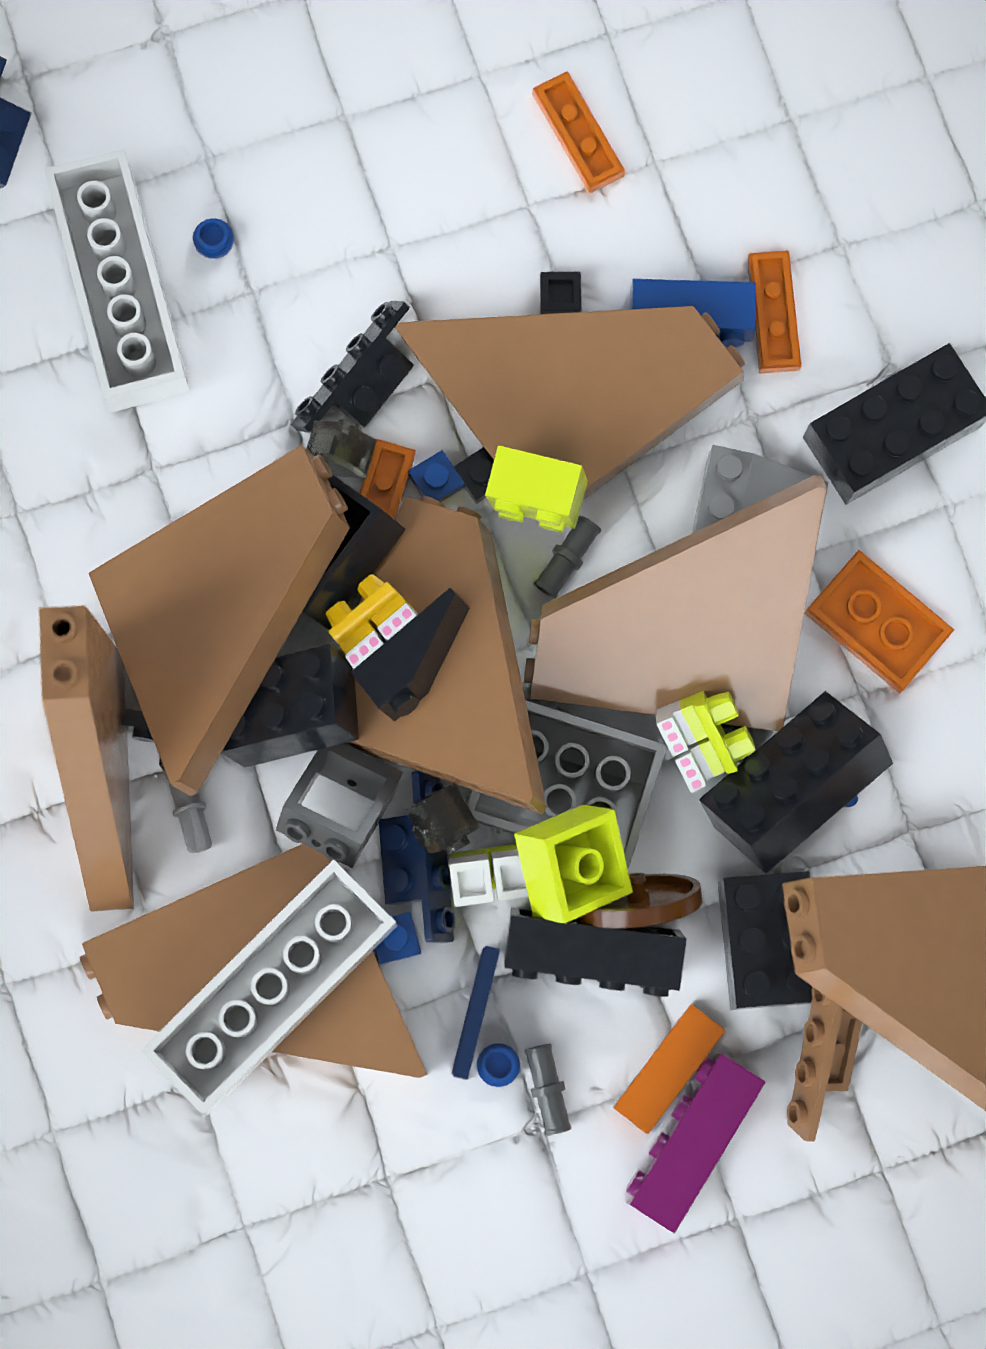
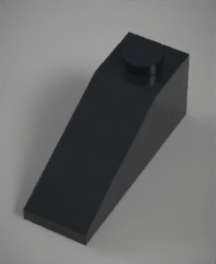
[351,588,470,721]

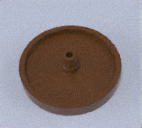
[578,873,703,928]

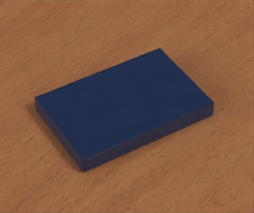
[451,945,500,1081]

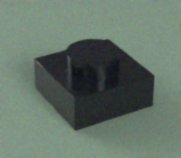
[540,272,582,314]
[454,447,494,504]

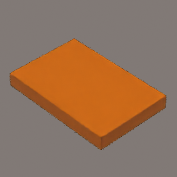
[804,549,955,694]

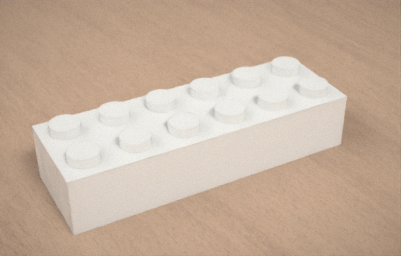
[44,148,190,413]
[140,860,397,1115]

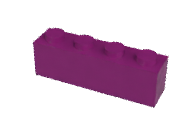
[625,1053,766,1234]

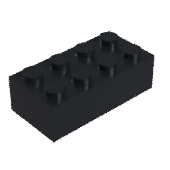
[802,343,986,505]
[699,691,893,874]
[504,907,687,997]

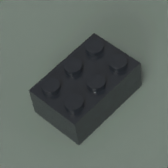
[302,474,406,630]
[221,643,359,768]
[718,871,813,1011]

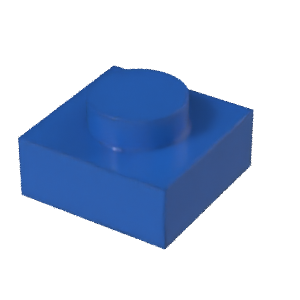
[408,450,465,502]
[376,912,421,965]

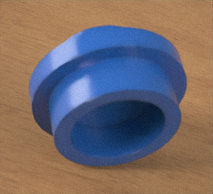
[193,218,234,259]
[477,1043,520,1087]

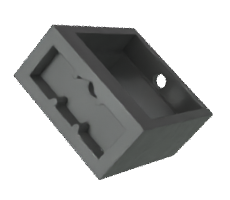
[276,743,403,869]

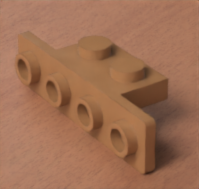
[787,986,863,1142]

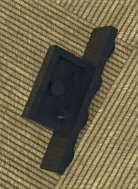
[291,301,414,433]

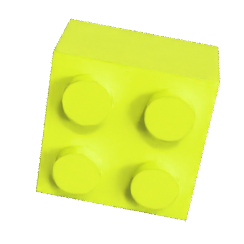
[485,445,588,533]
[514,805,633,924]

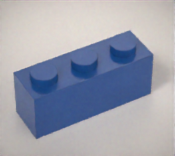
[629,278,756,347]

